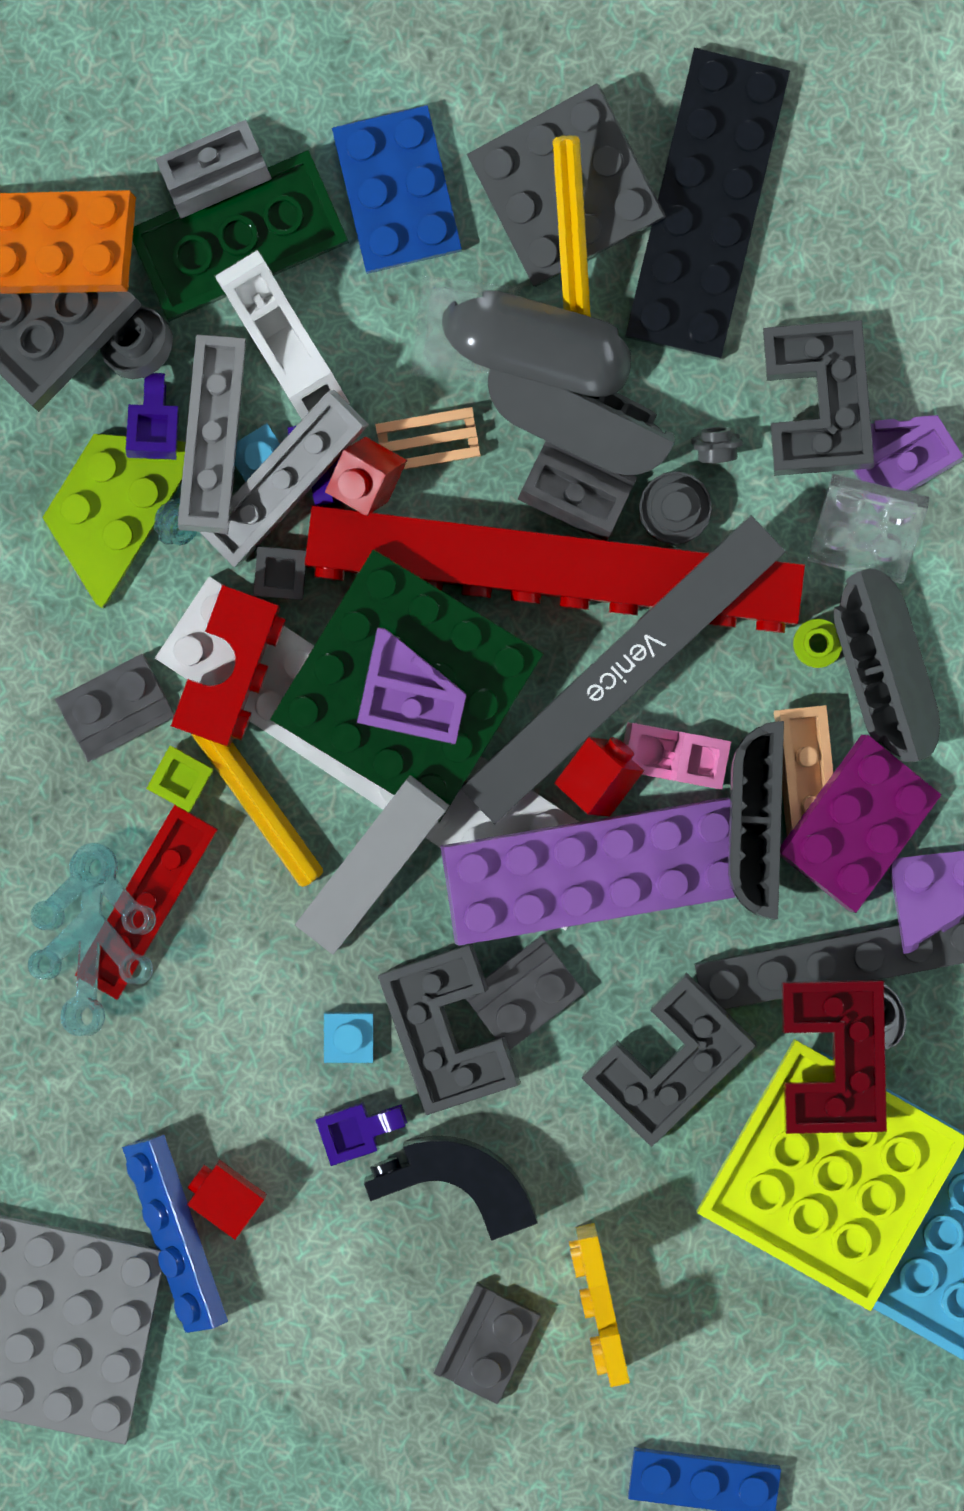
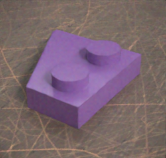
[853,415,963,511]
[357,627,466,744]
[890,851,964,954]

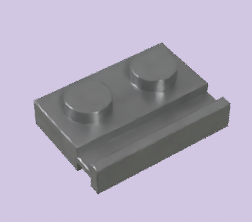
[155,119,272,218]
[517,441,637,541]
[55,654,175,762]
[465,935,585,1050]
[434,1283,541,1405]

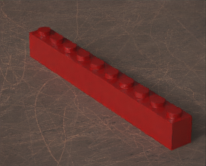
[305,506,805,633]

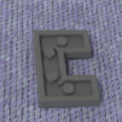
[763,320,874,476]
[378,943,521,1115]
[582,972,757,1147]

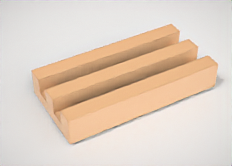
[375,407,481,470]

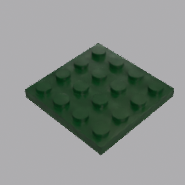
[270,549,543,823]

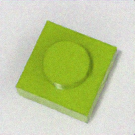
[146,745,214,812]

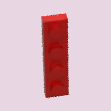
[75,805,218,1000]

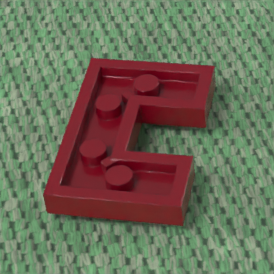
[782,980,887,1134]

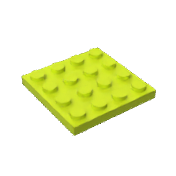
[697,1039,964,1311]

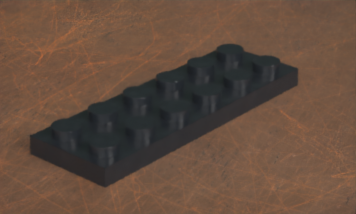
[625,48,790,360]

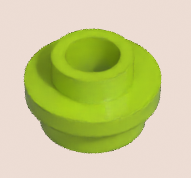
[793,619,842,668]

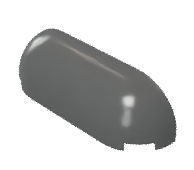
[442,290,631,397]
[488,369,675,475]
[834,568,940,762]
[728,721,784,920]

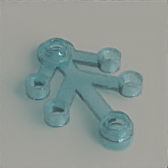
[28,843,156,1036]

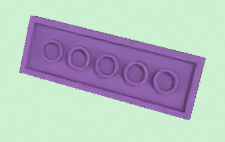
[441,797,735,946]

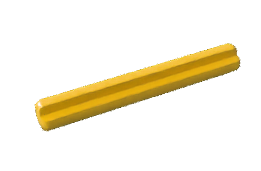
[553,135,591,317]
[192,734,324,887]

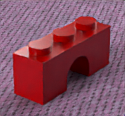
[171,585,286,747]

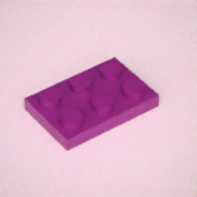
[780,735,941,913]

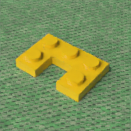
[569,1223,630,1388]

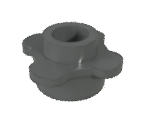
[691,427,743,463]

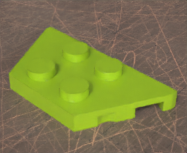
[42,434,186,609]

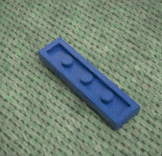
[122,1135,228,1333]

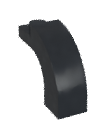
[364,1135,538,1241]

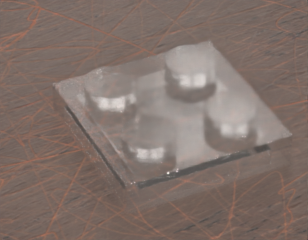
[411,276,520,384]
[807,473,929,584]

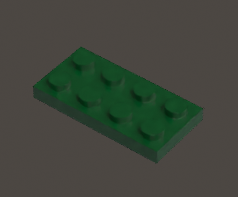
[132,150,349,322]

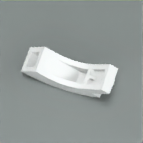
[215,250,350,419]

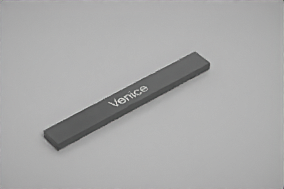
[461,515,786,825]

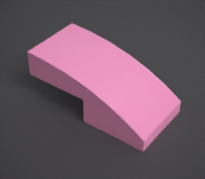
[623,722,731,790]

